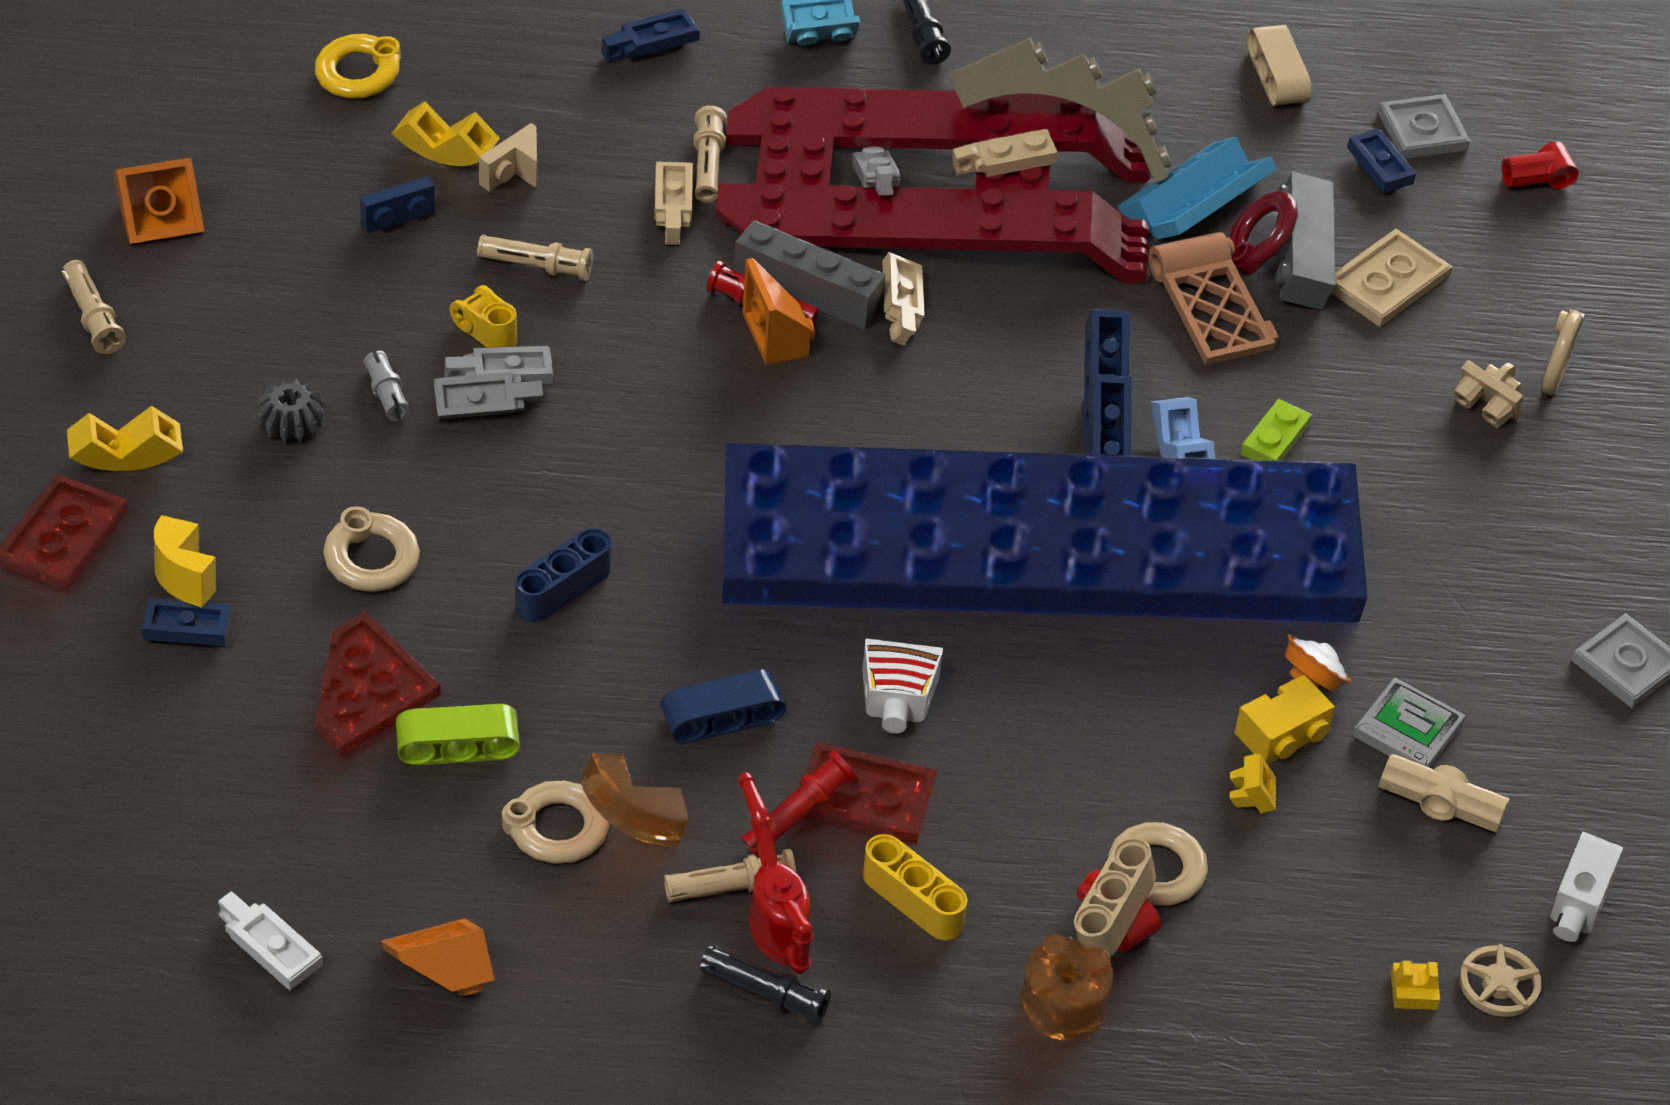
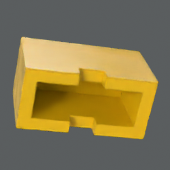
[1235,674,1335,764]

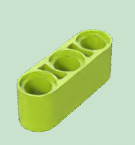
[396,704,520,765]

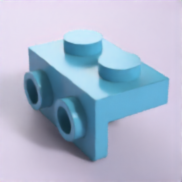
[780,0,860,46]

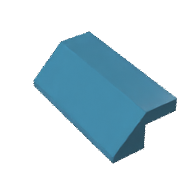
[1118,136,1277,239]

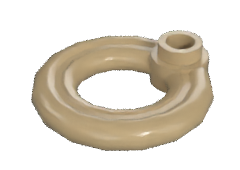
[1542,309,1585,396]
[323,506,420,592]
[502,780,610,864]
[1108,822,1208,906]

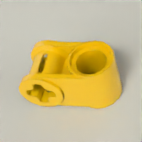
[449,285,518,348]

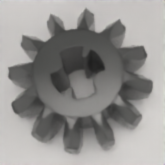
[258,378,324,444]

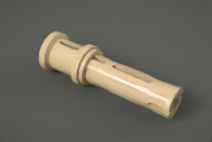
[693,106,727,203]
[477,234,593,282]
[62,260,126,354]
[664,849,796,903]

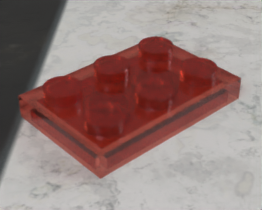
[0,474,128,592]
[804,742,938,844]

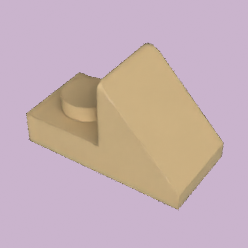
[479,123,537,192]

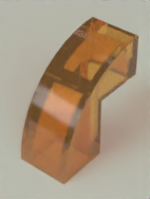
[580,753,689,847]

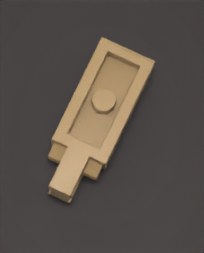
[953,129,1057,177]
[655,162,693,245]
[882,252,925,346]

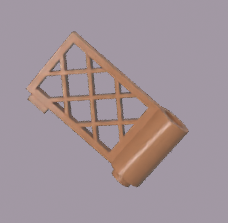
[1149,232,1279,365]

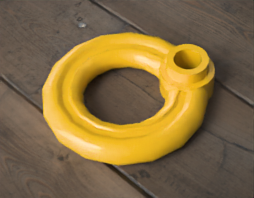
[315,34,401,99]

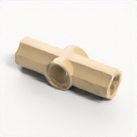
[1379,754,1510,832]

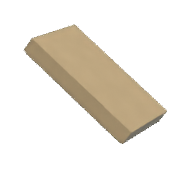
[1331,229,1452,327]

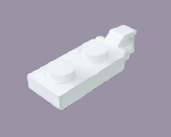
[218,891,323,990]

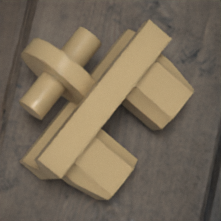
[1454,360,1524,428]

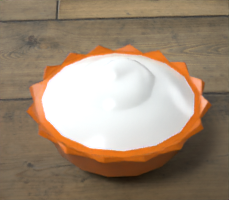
[1285,634,1352,692]

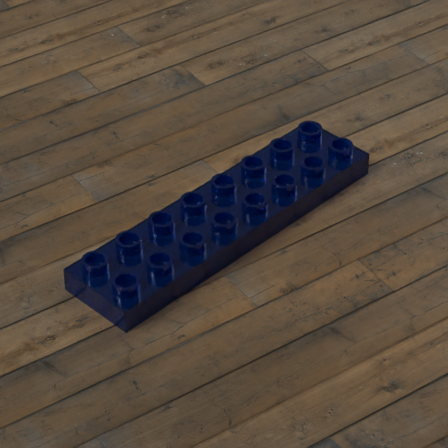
[722,443,1368,623]

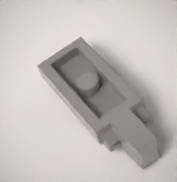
[853,147,900,195]
[444,346,553,384]
[433,372,543,420]

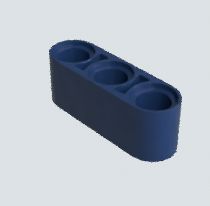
[515,528,612,622]
[660,670,787,743]

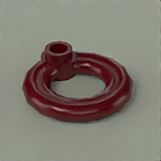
[1230,191,1298,275]

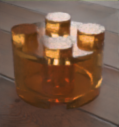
[1020,934,1113,1040]

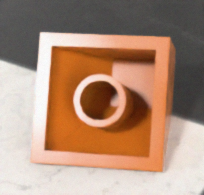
[113,158,205,244]
[743,258,815,365]
[381,918,495,995]

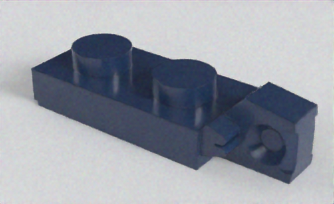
[601,9,700,62]

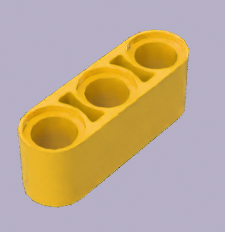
[863,834,968,941]

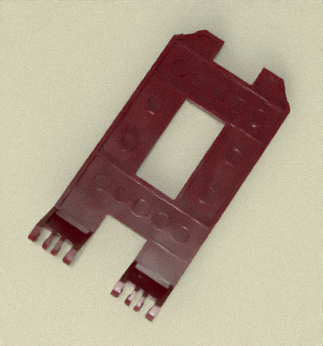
[716,87,1151,283]

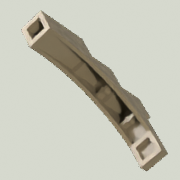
[949,37,1173,183]

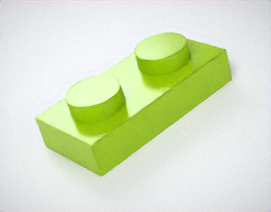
[1241,398,1312,470]

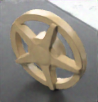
[1459,944,1541,1017]

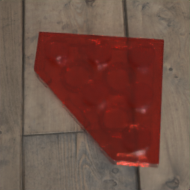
[315,612,441,757]

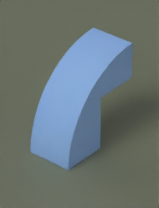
[1151,397,1217,485]

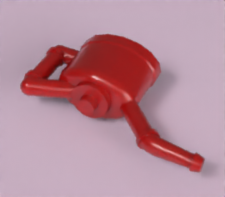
[738,772,814,974]

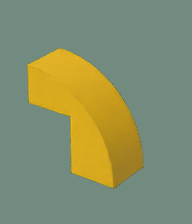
[392,101,500,166]
[67,406,183,471]
[154,515,216,607]

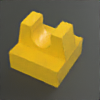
[1230,753,1276,814]
[1391,961,1440,1010]

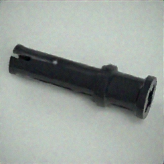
[903,0,951,65]
[700,945,831,1026]

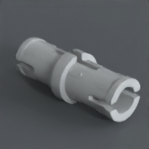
[363,350,410,422]

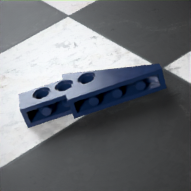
[1082,309,1132,527]

